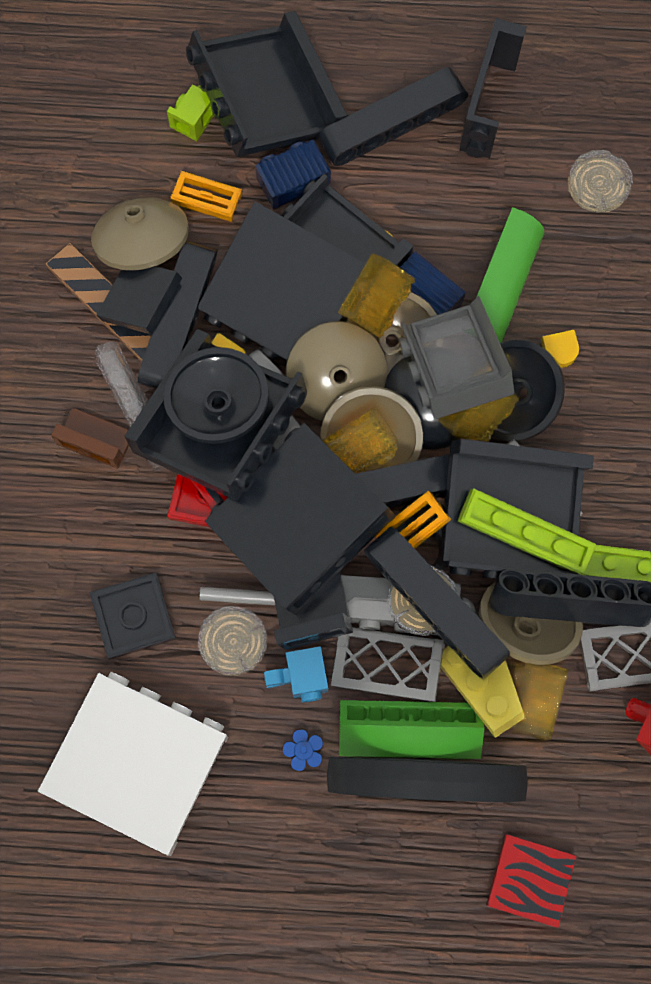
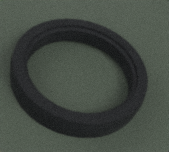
[327,757,528,802]

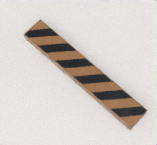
[46,243,151,362]

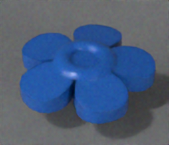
[283,730,323,771]

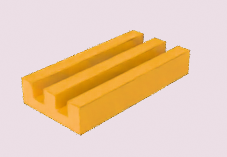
[170,171,242,222]
[376,491,451,549]

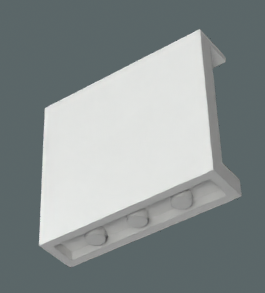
[38,672,229,856]

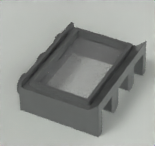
[398,296,514,419]

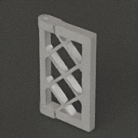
[580,623,651,692]
[331,627,445,702]

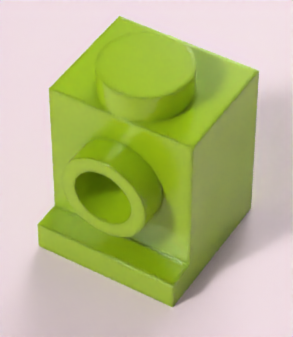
[167,84,214,142]

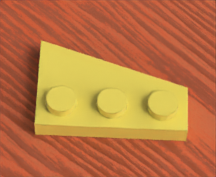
[441,646,525,738]

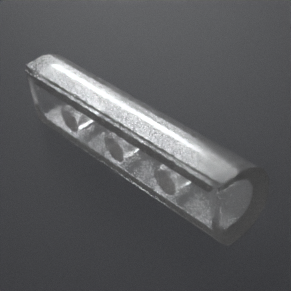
[95,341,164,473]

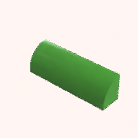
[464,207,545,343]
[339,700,484,759]

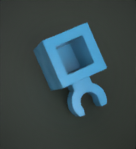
[264,646,328,703]

